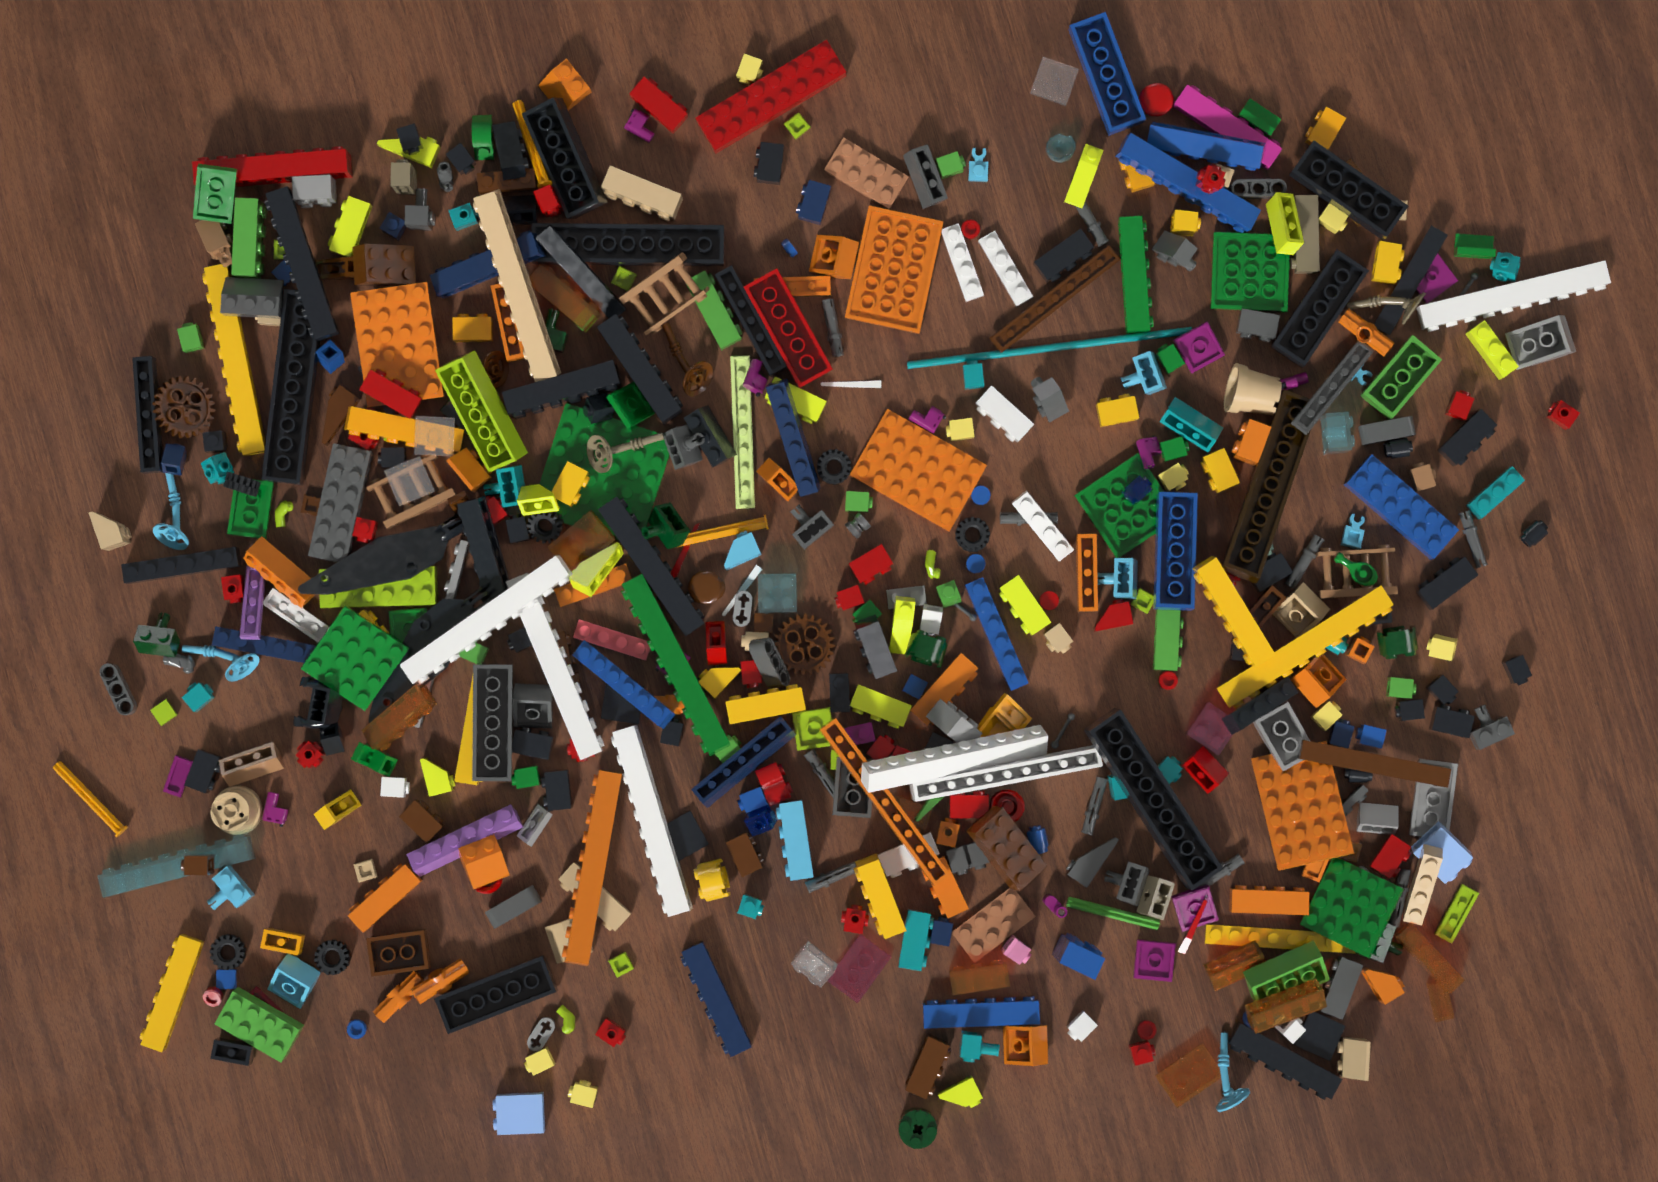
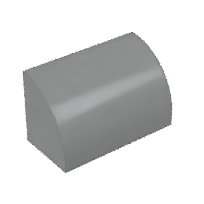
[1357,803,1398,835]

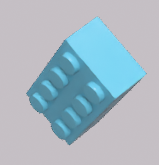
[776,800,814,881]

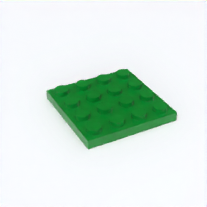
[1210,232,1290,312]
[1074,453,1164,558]
[301,605,409,711]
[1300,857,1404,959]

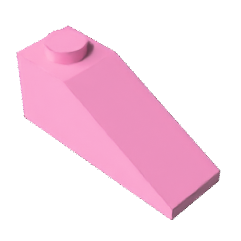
[1000,935,1032,965]

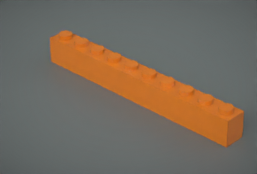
[819,718,951,886]
[562,770,622,966]

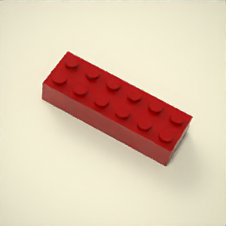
[744,268,833,388]

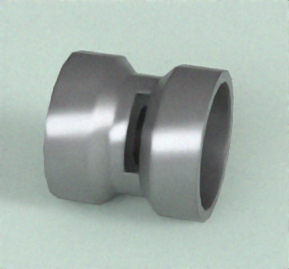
[845,512,871,539]

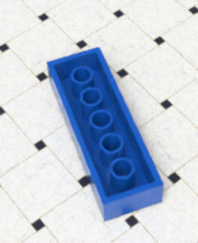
[1068,12,1146,136]
[1343,454,1459,560]
[1153,492,1198,611]
[1052,932,1105,980]

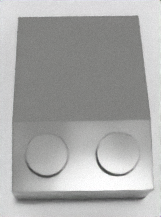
[1505,315,1576,370]
[1253,702,1310,771]

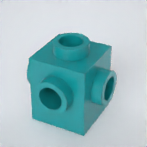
[1490,252,1521,282]
[201,452,235,484]

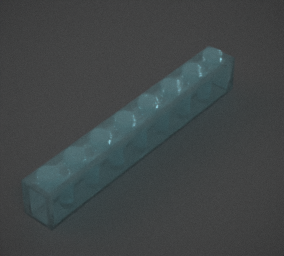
[97,834,256,898]

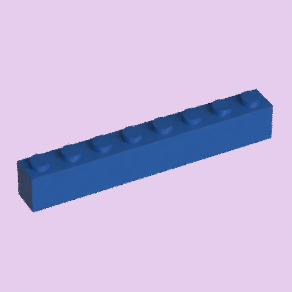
[1115,133,1261,233]

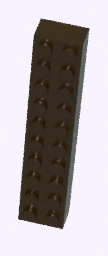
[1221,389,1311,583]

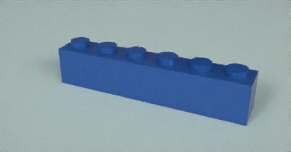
[1147,122,1266,171]
[964,577,1029,691]
[573,640,676,729]
[923,996,1040,1029]

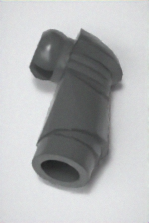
[437,162,453,192]
[163,653,195,674]

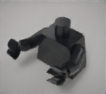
[293,677,343,728]

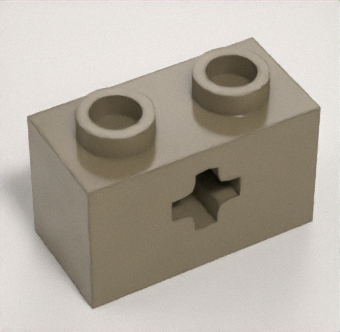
[1137,876,1175,920]

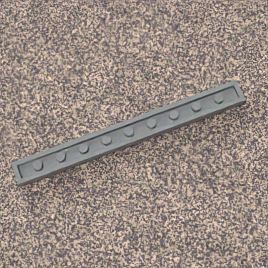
[410,540,469,728]

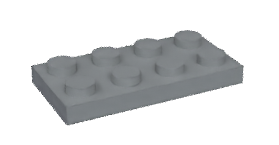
[1409,759,1458,837]

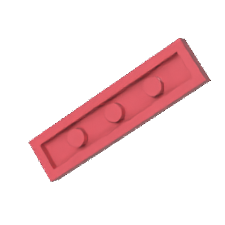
[573,619,650,661]

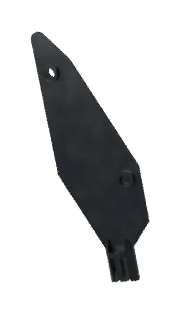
[298,513,463,595]
[368,586,493,725]

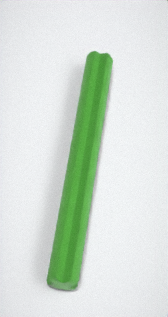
[1066,897,1160,930]

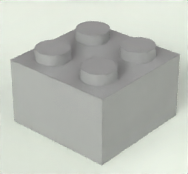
[292,175,337,208]
[926,699,982,743]

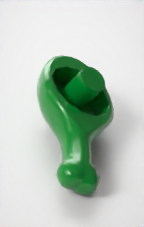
[1334,552,1378,586]

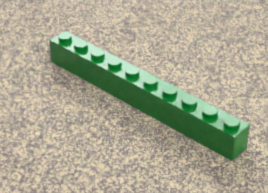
[621,574,730,756]

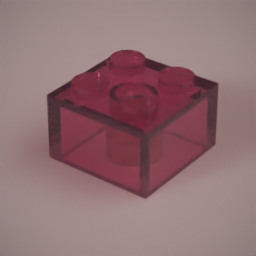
[1185,702,1232,755]

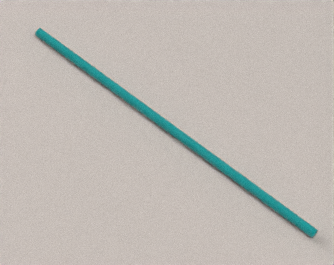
[907,327,1192,369]

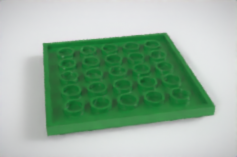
[539,403,670,541]

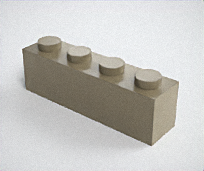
[1291,195,1320,274]

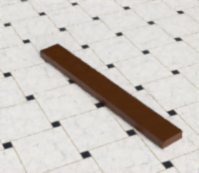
[989,245,1121,353]
[1298,740,1451,788]

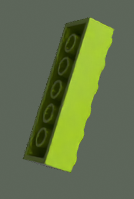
[435,350,528,473]
[319,566,438,609]

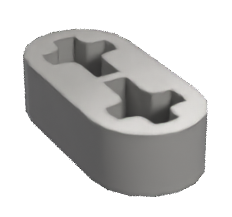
[733,591,752,627]
[527,1017,555,1051]

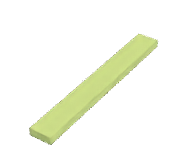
[730,355,755,509]

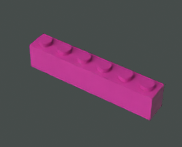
[1173,85,1283,170]

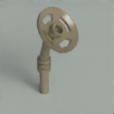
[1347,292,1426,325]
[587,432,664,473]

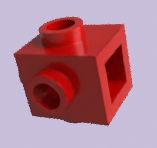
[1195,164,1226,194]
[296,741,325,768]
[841,904,869,934]

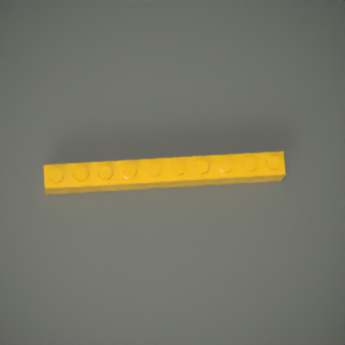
[202,264,266,456]
[1217,585,1394,709]

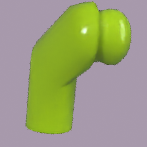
[275,500,294,527]
[925,550,941,579]
[556,1005,575,1034]

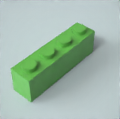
[685,271,743,351]
[1153,609,1184,671]

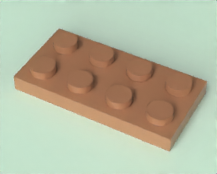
[824,137,909,210]
[952,887,1036,963]

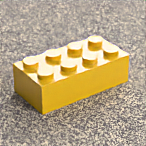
[726,684,806,724]
[853,853,906,939]

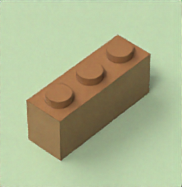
[219,742,284,787]

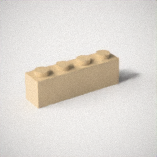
[1403,844,1443,926]
[558,862,632,931]

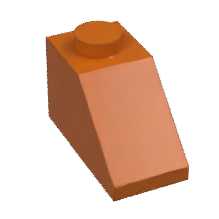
[756,458,798,501]

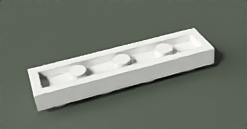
[941,223,984,302]
[978,231,1033,307]
[1012,490,1074,561]
[263,588,329,642]

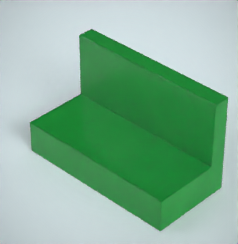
[1237,98,1281,139]
[1454,233,1496,259]

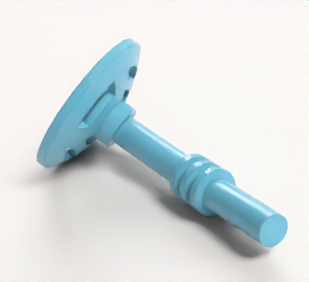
[153,473,189,550]
[182,645,259,682]
[1216,1033,1250,1112]

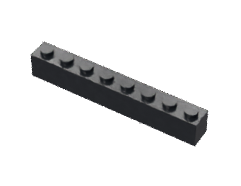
[264,186,340,341]
[598,496,705,636]

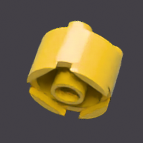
[694,859,730,902]

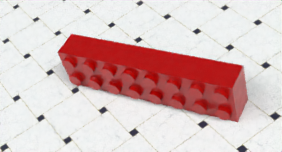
[695,40,847,154]
[192,146,353,187]

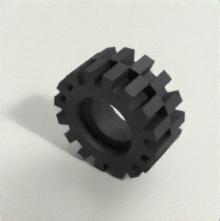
[817,449,851,485]
[223,472,261,497]
[527,511,564,544]
[955,517,990,552]
[209,934,247,970]
[314,939,351,975]

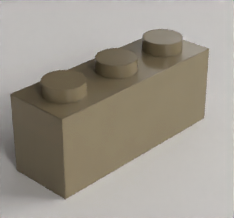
[391,159,417,195]

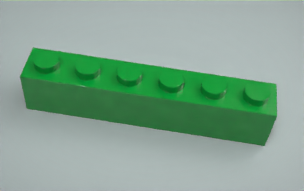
[1118,216,1153,334]

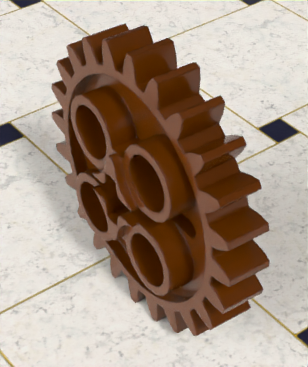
[152,376,215,438]
[774,614,835,676]

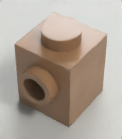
[1408,462,1436,492]

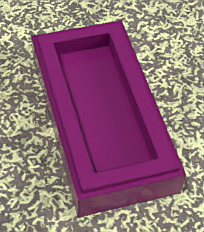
[163,755,193,798]

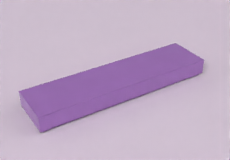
[240,566,265,640]

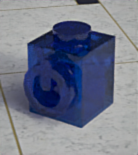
[1122,475,1153,505]
[744,805,777,836]

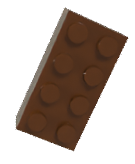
[967,806,1047,891]

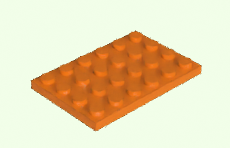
[845,206,944,334]
[350,282,444,407]
[849,409,987,532]
[1251,741,1354,871]

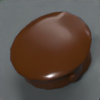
[688,571,725,604]

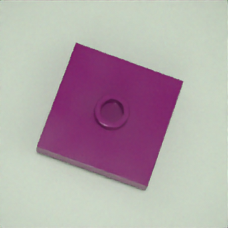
[1416,253,1458,304]
[1173,321,1225,374]
[1171,884,1219,932]
[1133,939,1176,982]

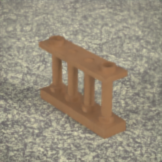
[619,252,710,335]
[366,452,457,530]
[1316,545,1398,599]

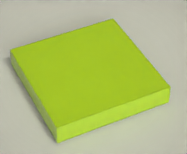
[792,707,832,751]

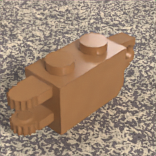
[195,220,233,268]

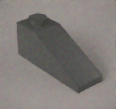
[1066,837,1119,888]

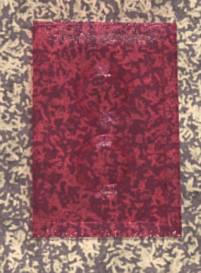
[827,934,892,1003]

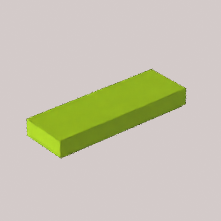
[1434,884,1479,944]

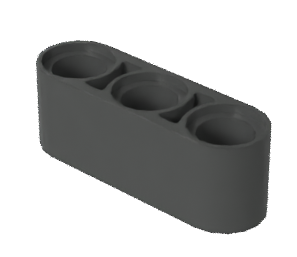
[1229,179,1287,199]
[1358,416,1416,445]
[749,638,790,688]
[99,663,137,715]
[485,885,542,929]

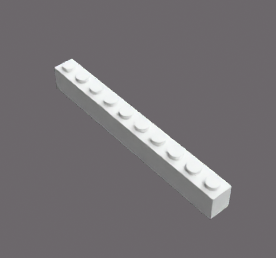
[1416,261,1611,332]
[400,555,572,684]
[506,573,605,760]
[611,725,693,917]
[861,725,1048,793]
[909,745,1103,802]

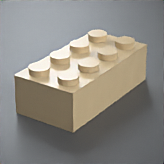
[601,166,683,222]

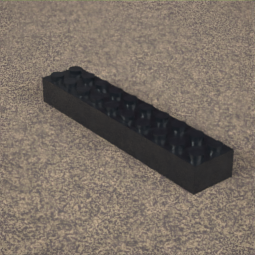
[532,223,725,266]
[261,289,320,485]
[1083,708,1223,890]

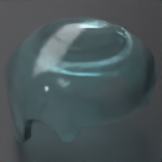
[1046,134,1076,163]

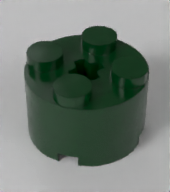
[1377,626,1418,659]
[905,630,948,668]
[898,1108,937,1149]

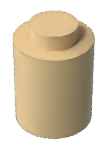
[741,632,769,651]

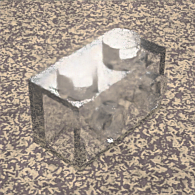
[791,941,838,988]

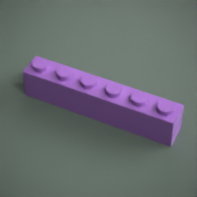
[406,804,523,877]

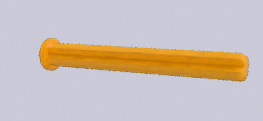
[513,100,552,189]
[678,514,769,547]
[53,761,128,838]

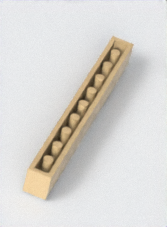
[473,189,561,382]

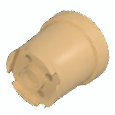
[1224,363,1282,416]
[210,785,263,835]

